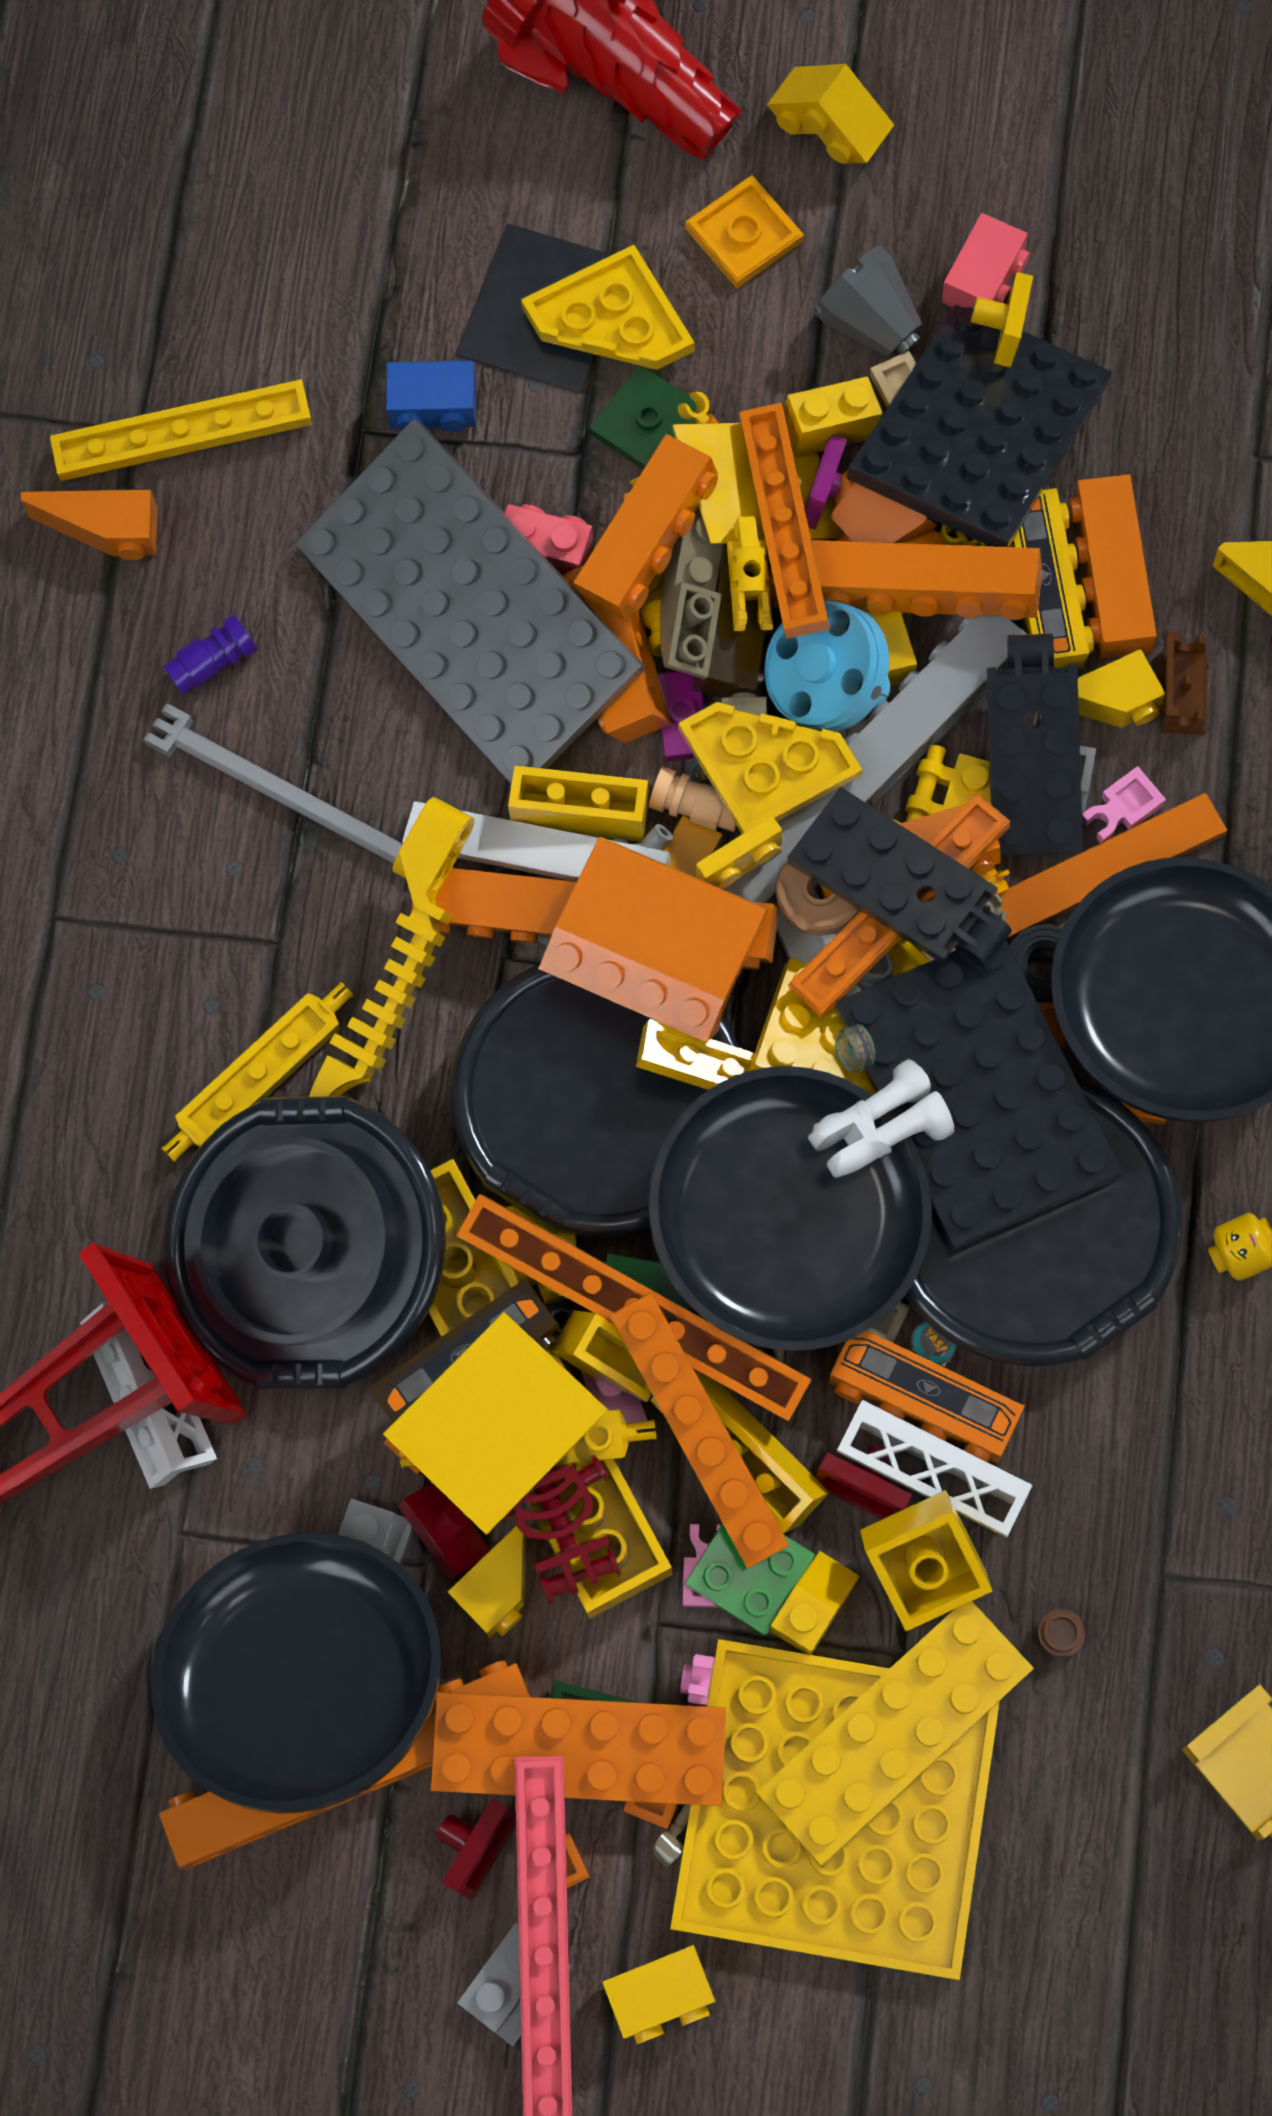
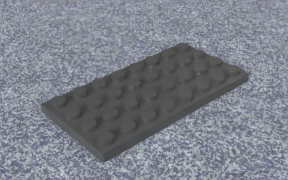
[295,419,647,784]

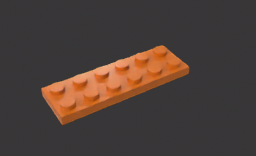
[431,1692,726,1806]

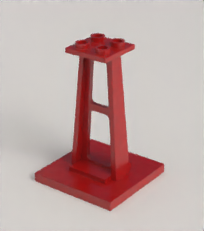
[0,1242,249,1504]

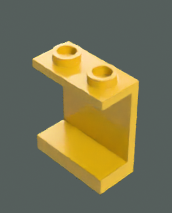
[1181,1685,1272,1841]

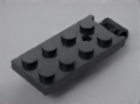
[986,633,1083,855]
[787,787,1012,969]

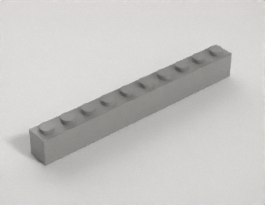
[723,616,1026,905]

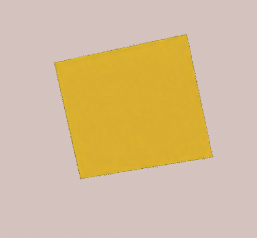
[672,423,844,544]
[383,1312,609,1535]

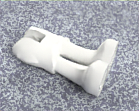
[808,1059,954,1178]

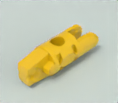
[727,516,773,631]

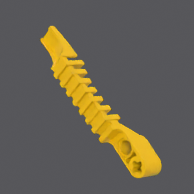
[309,797,475,1097]

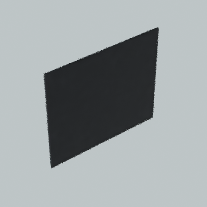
[456,223,612,393]

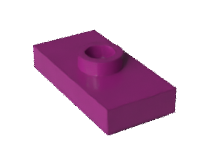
[805,435,847,530]
[658,672,704,762]

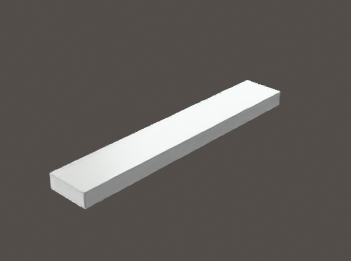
[402,801,671,882]

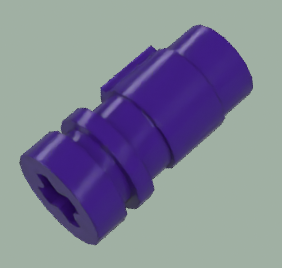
[163,614,258,695]

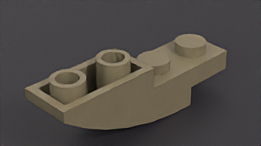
[660,507,723,679]

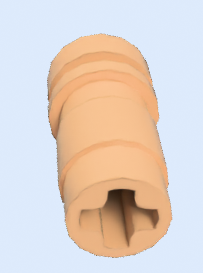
[648,766,737,832]

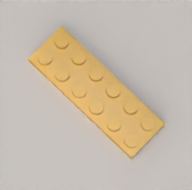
[756,1601,1034,1867]

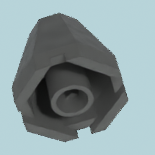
[813,245,922,357]

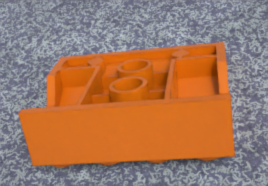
[539,836,768,1042]

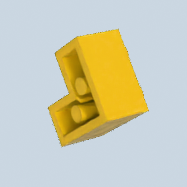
[767,64,894,164]

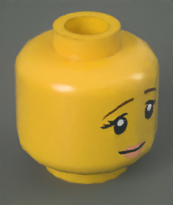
[1208,1213,1272,1281]

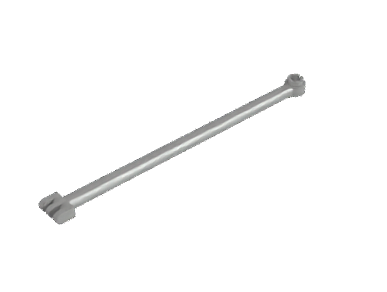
[143,704,550,946]

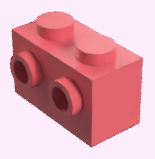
[941,213,1031,308]
[505,504,594,576]

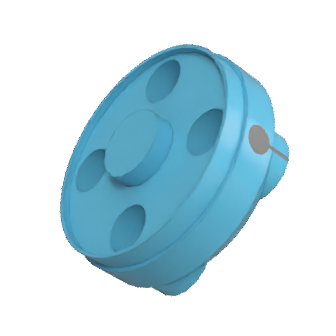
[764,601,890,732]

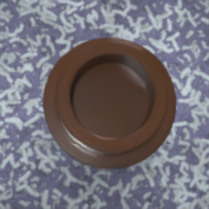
[1037,1609,1085,1658]

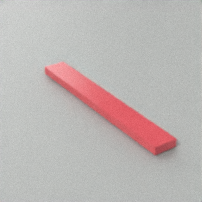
[515,1755,572,2116]

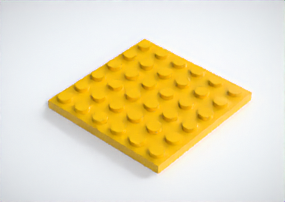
[670,1639,1000,1980]

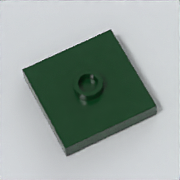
[589,365,710,470]

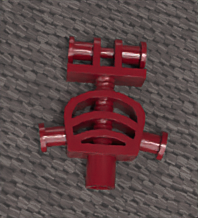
[497,1455,622,1604]

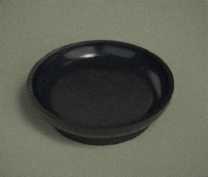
[1051,857,1272,1123]
[649,1066,932,1351]
[151,1532,441,1814]

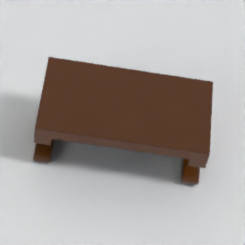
[1161,632,1207,735]

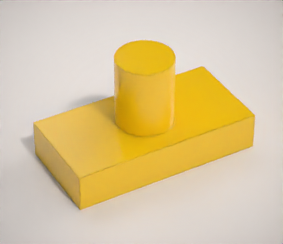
[970,272,1033,368]

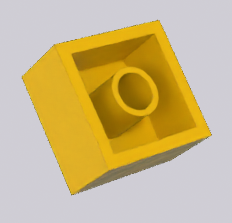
[860,1490,993,1631]

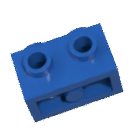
[386,361,476,432]

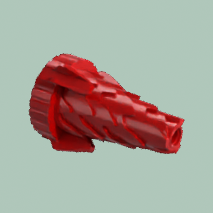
[481,0,743,160]

